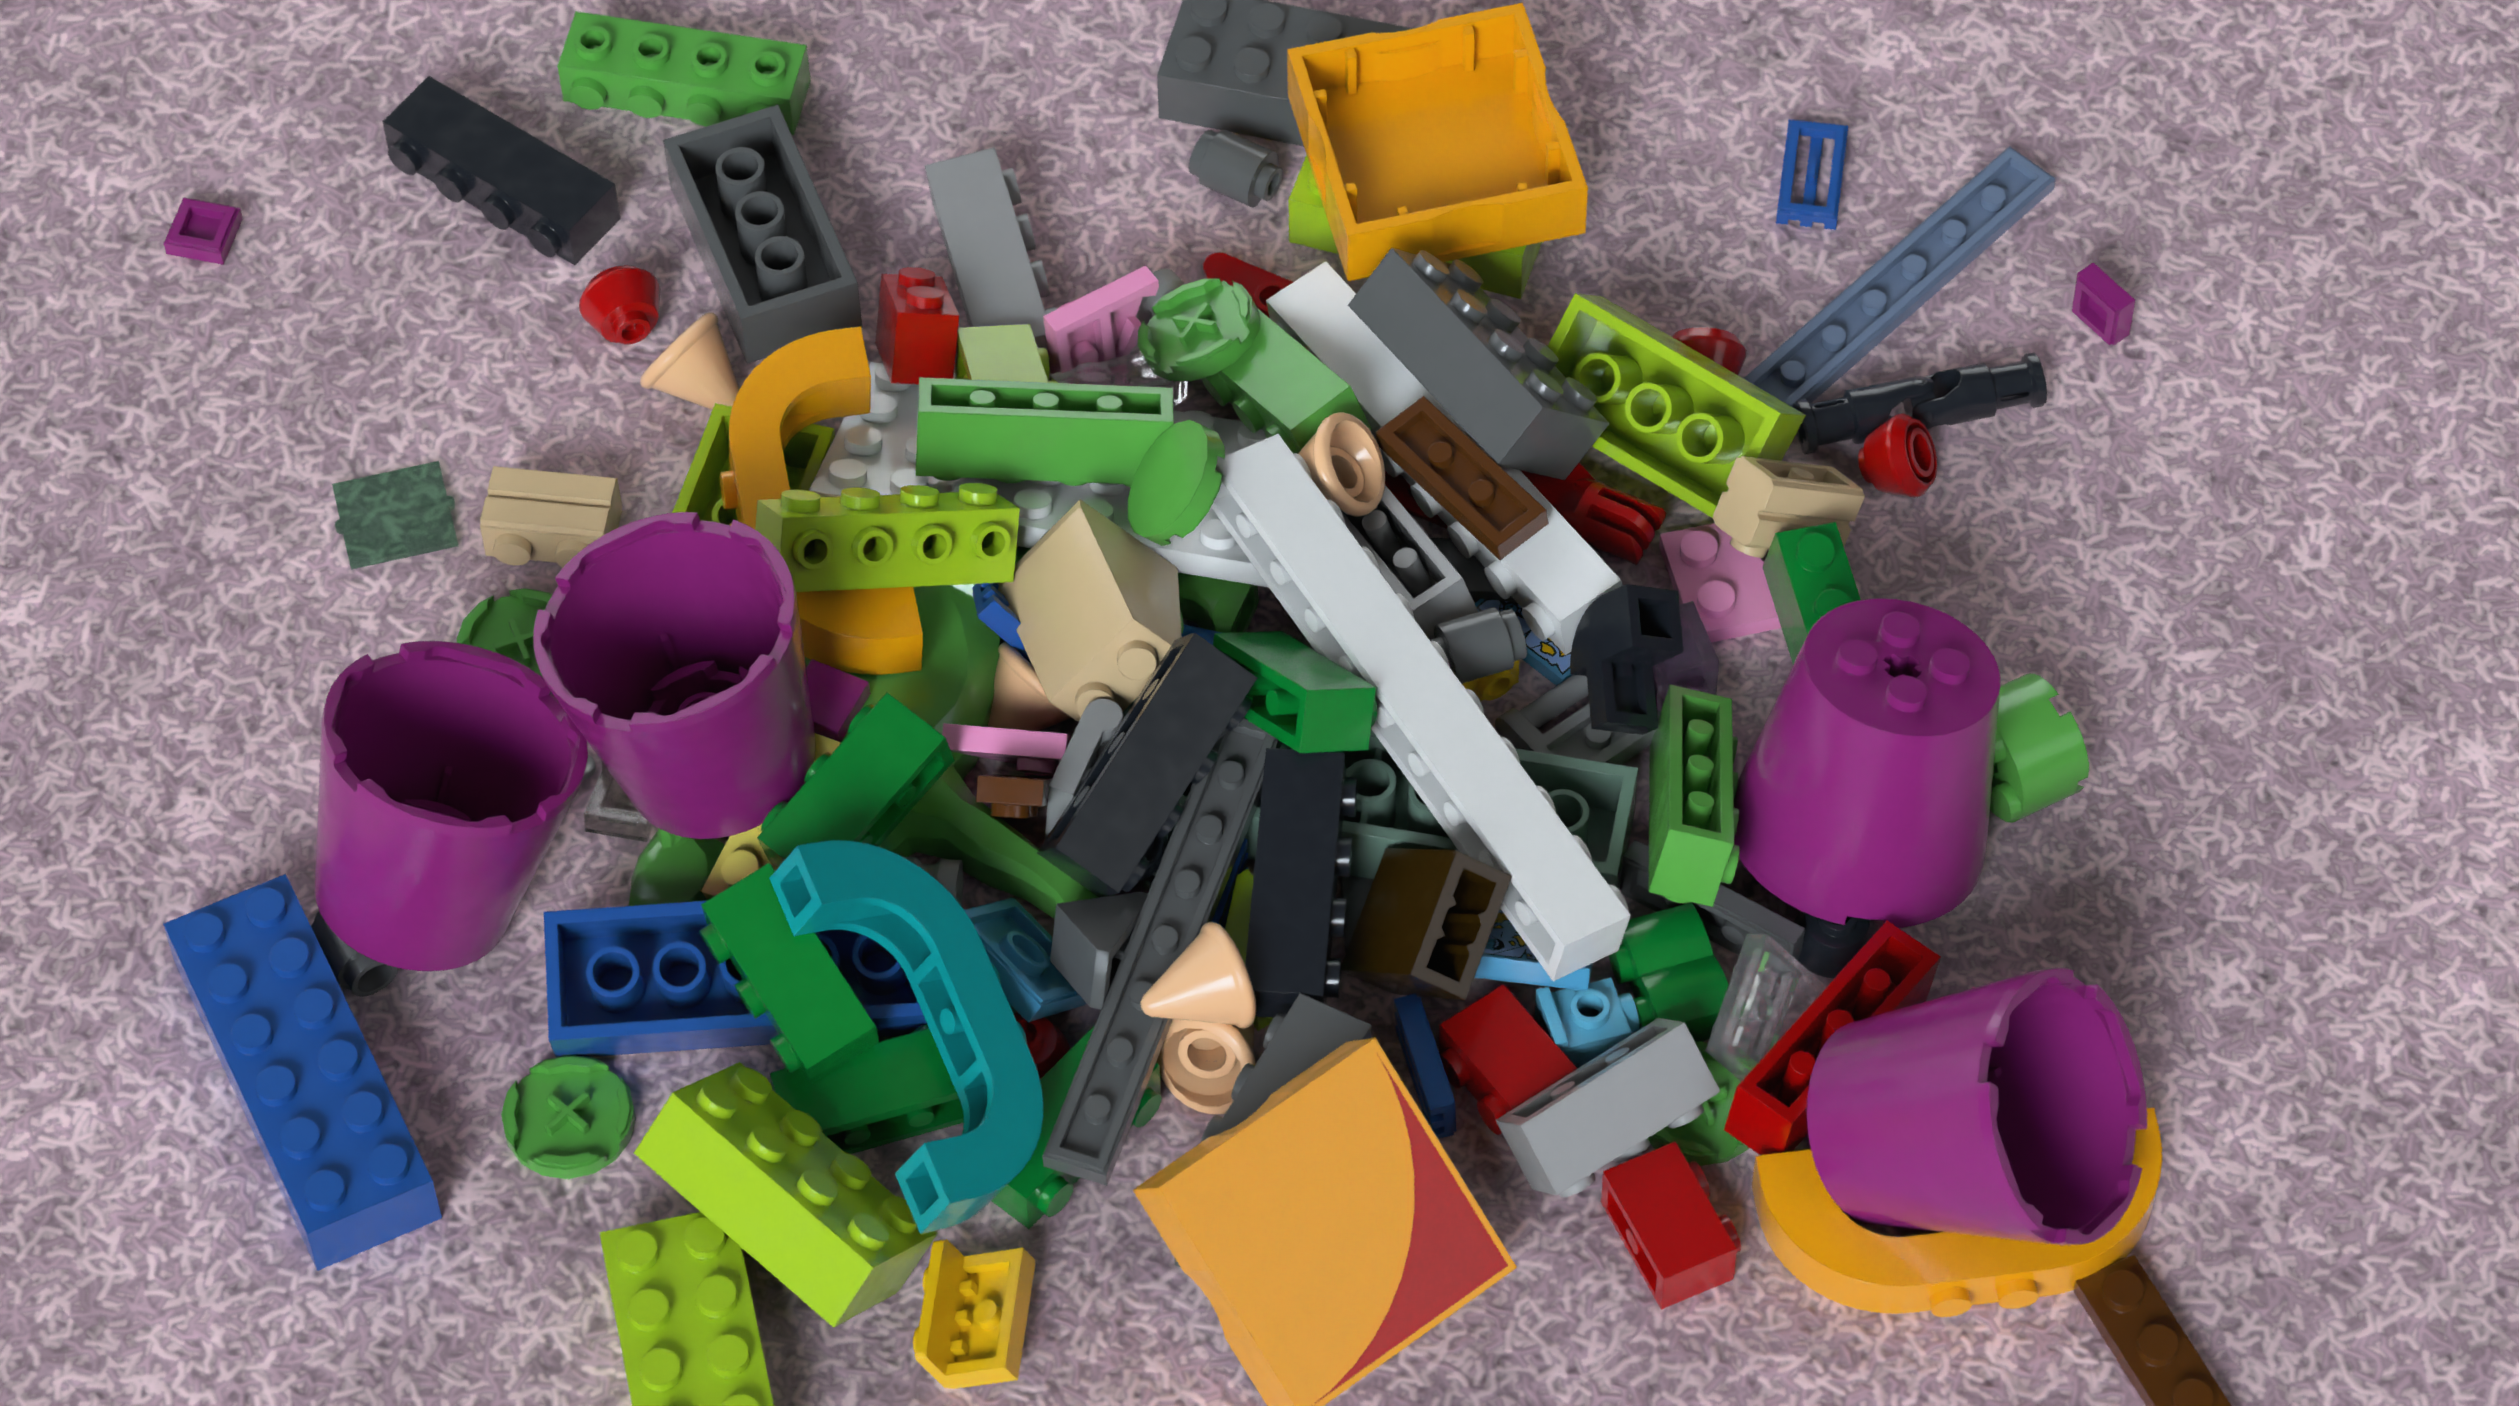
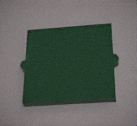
[332,461,458,570]

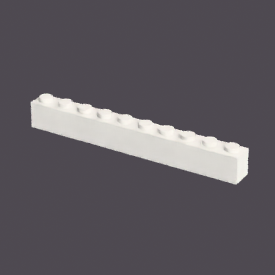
[1211,434,1631,981]

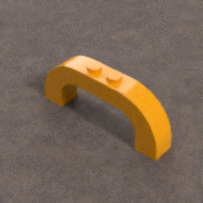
[720,326,923,675]
[1752,1107,2162,1317]

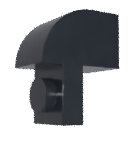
[1570,584,1684,735]

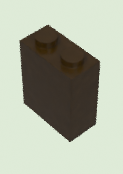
[1342,848,1512,1000]

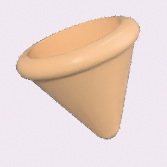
[640,312,739,410]
[1298,412,1385,516]
[988,642,1072,731]
[1140,922,1256,1029]
[1156,1019,1256,1115]

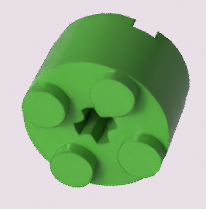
[1990,673,2089,823]

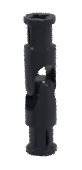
[1793,352,2047,455]

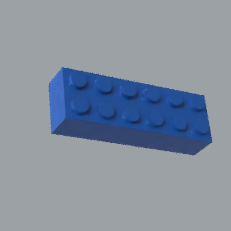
[163,874,442,1271]
[544,901,927,1057]

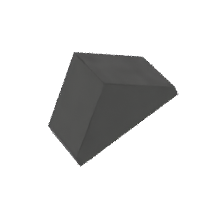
[1050,891,1148,1010]

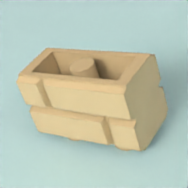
[1712,456,1865,558]
[480,466,622,568]

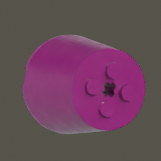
[533,512,816,839]
[1733,598,2001,928]
[315,641,588,971]
[1807,968,2147,1245]

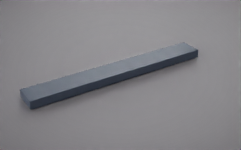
[1743,146,2056,407]

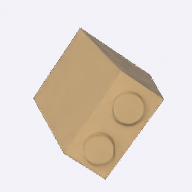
[998,499,1182,722]

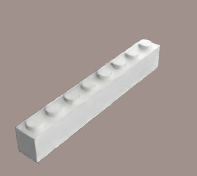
[1266,261,1622,655]

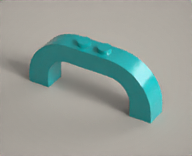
[769,840,1043,1234]

